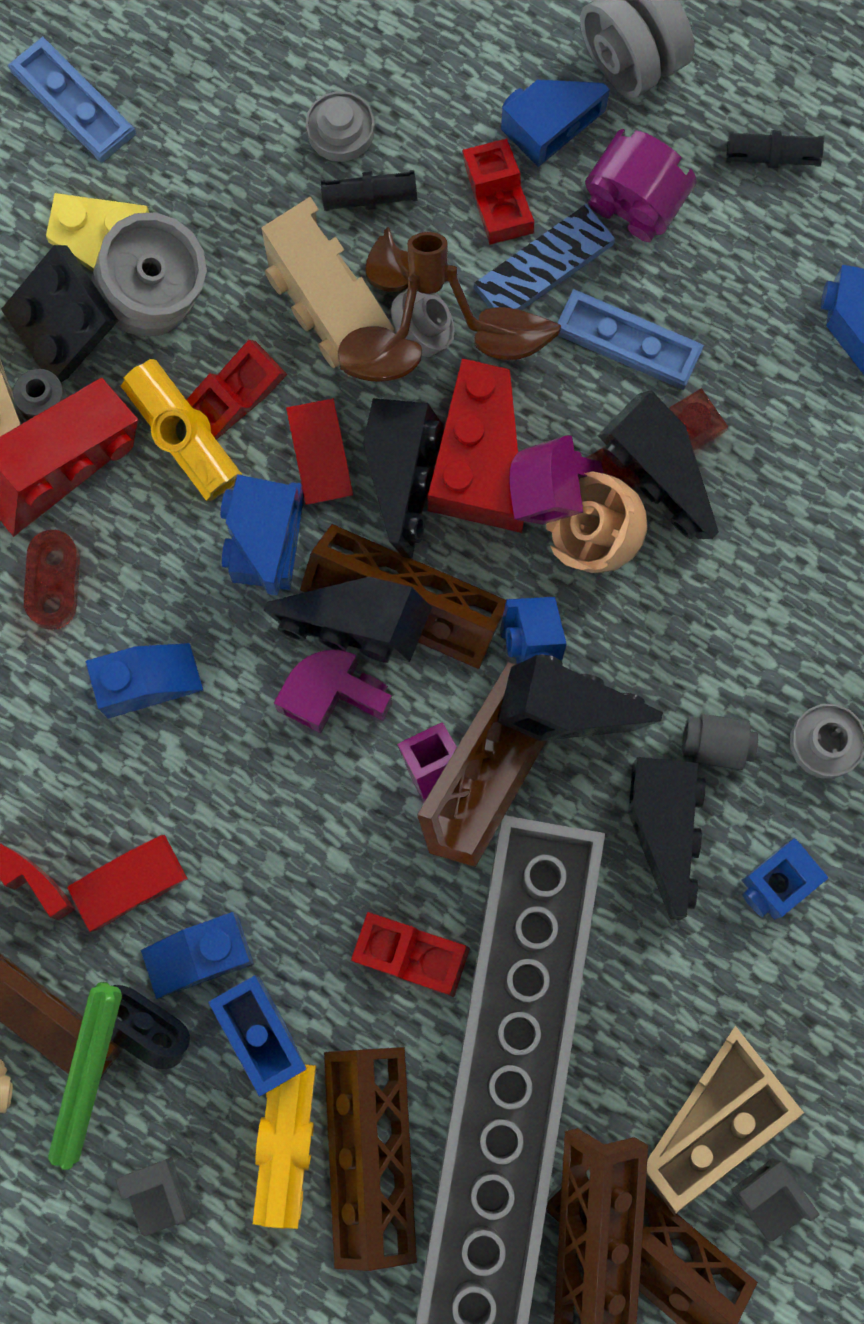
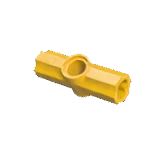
[120,359,242,501]
[252,1064,316,1229]

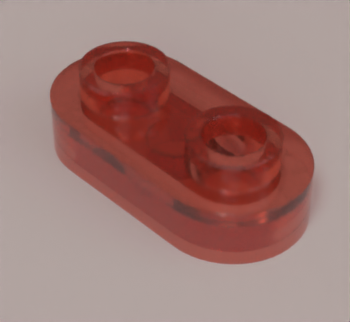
[24,530,80,630]

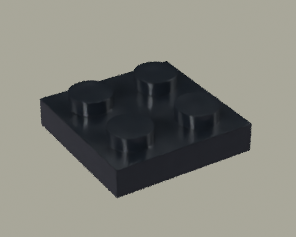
[1,245,119,382]

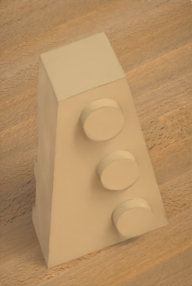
[261,197,395,377]
[646,1026,804,1215]

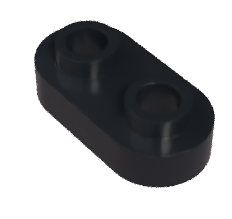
[111,985,190,1069]

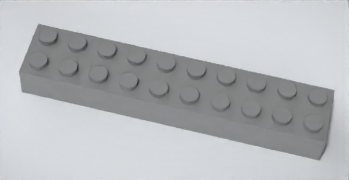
[415,816,605,1324]

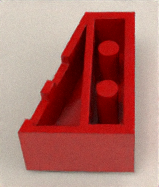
[428,358,524,533]
[0,377,138,537]

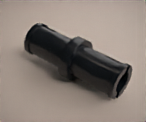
[726,130,824,168]
[321,170,418,211]

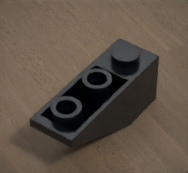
[597,390,719,539]
[363,398,444,558]
[264,577,432,663]
[498,654,663,741]
[628,757,706,920]

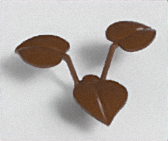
[338,227,561,382]

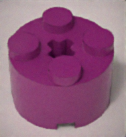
[585,129,697,242]

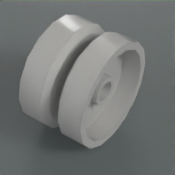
[580,0,695,99]
[91,212,207,337]

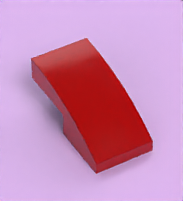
[462,138,534,245]
[186,339,288,440]
[286,398,353,505]
[67,835,188,932]
[0,844,76,921]
[351,912,470,997]

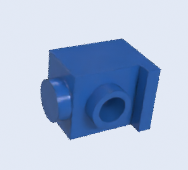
[500,597,567,664]
[741,838,829,920]

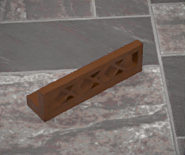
[300,524,506,669]
[417,663,547,867]
[0,953,123,1080]
[324,1047,417,1271]
[554,1128,648,1324]
[546,1154,758,1324]

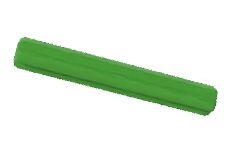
[48,982,122,1170]

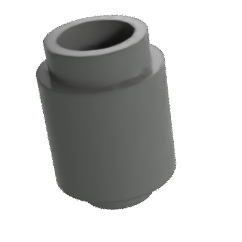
[13,369,68,421]
[682,713,758,770]

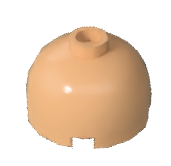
[546,471,647,573]

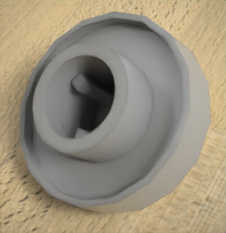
[306,91,375,162]
[391,288,455,357]
[790,704,864,779]

